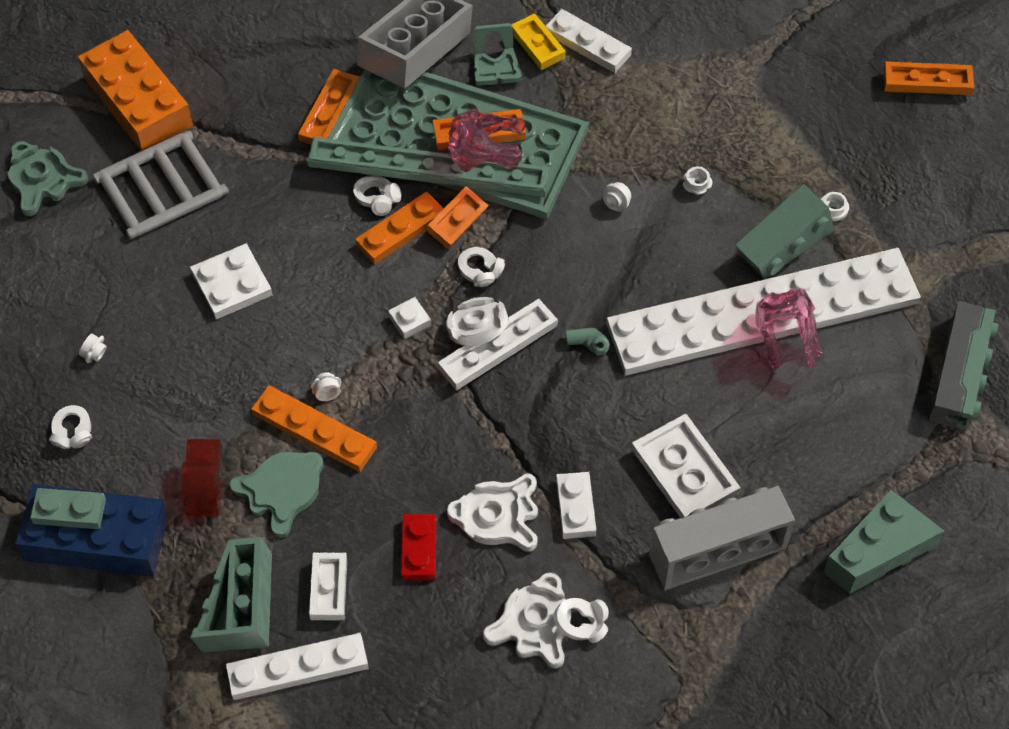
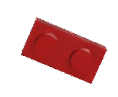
[402,514,436,580]

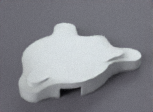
[447,474,538,552]
[483,573,571,668]

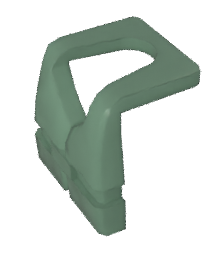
[474,23,522,86]

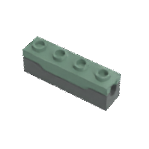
[929,301,998,431]

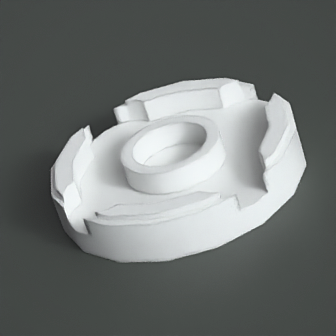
[445,297,509,346]

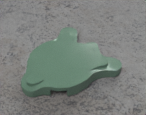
[7,141,89,216]
[230,452,324,538]

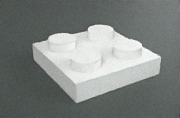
[190,243,273,320]

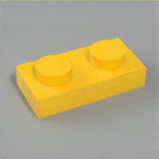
[512,13,566,70]

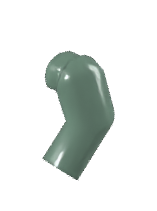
[565,328,610,355]

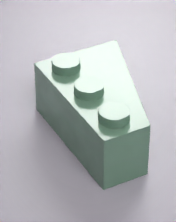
[735,184,835,280]
[823,490,945,594]

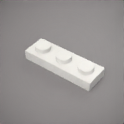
[546,9,632,73]

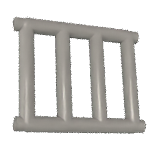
[92,130,229,239]

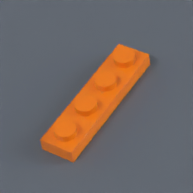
[251,385,377,472]

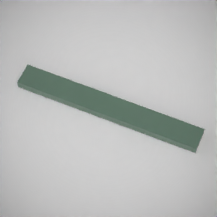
[308,137,549,197]

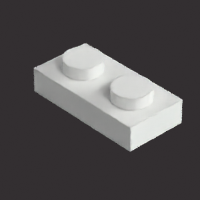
[556,472,596,539]
[309,553,347,620]

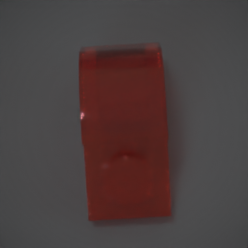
[182,439,222,516]

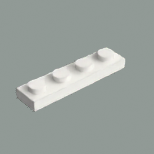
[438,299,558,391]
[226,633,369,700]

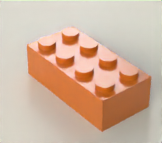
[78,30,193,151]

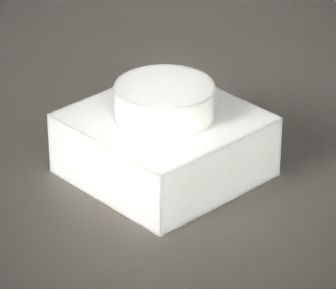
[388,297,431,340]

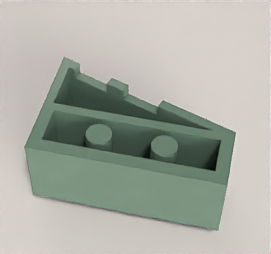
[190,537,272,653]

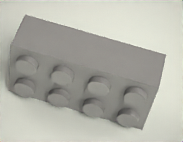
[357,0,473,89]
[649,486,795,590]

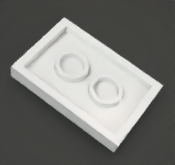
[631,414,741,518]

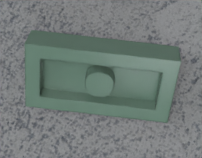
[30,488,106,529]

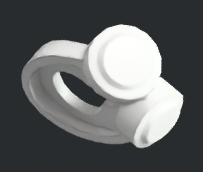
[353,175,402,216]
[458,247,505,287]
[48,405,92,449]
[553,598,609,643]

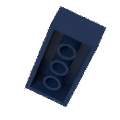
[16,484,168,577]

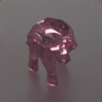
[448,107,525,173]
[755,288,822,369]

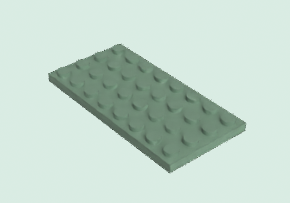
[327,69,589,220]

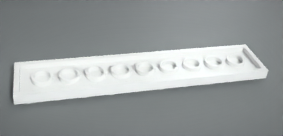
[606,248,921,376]

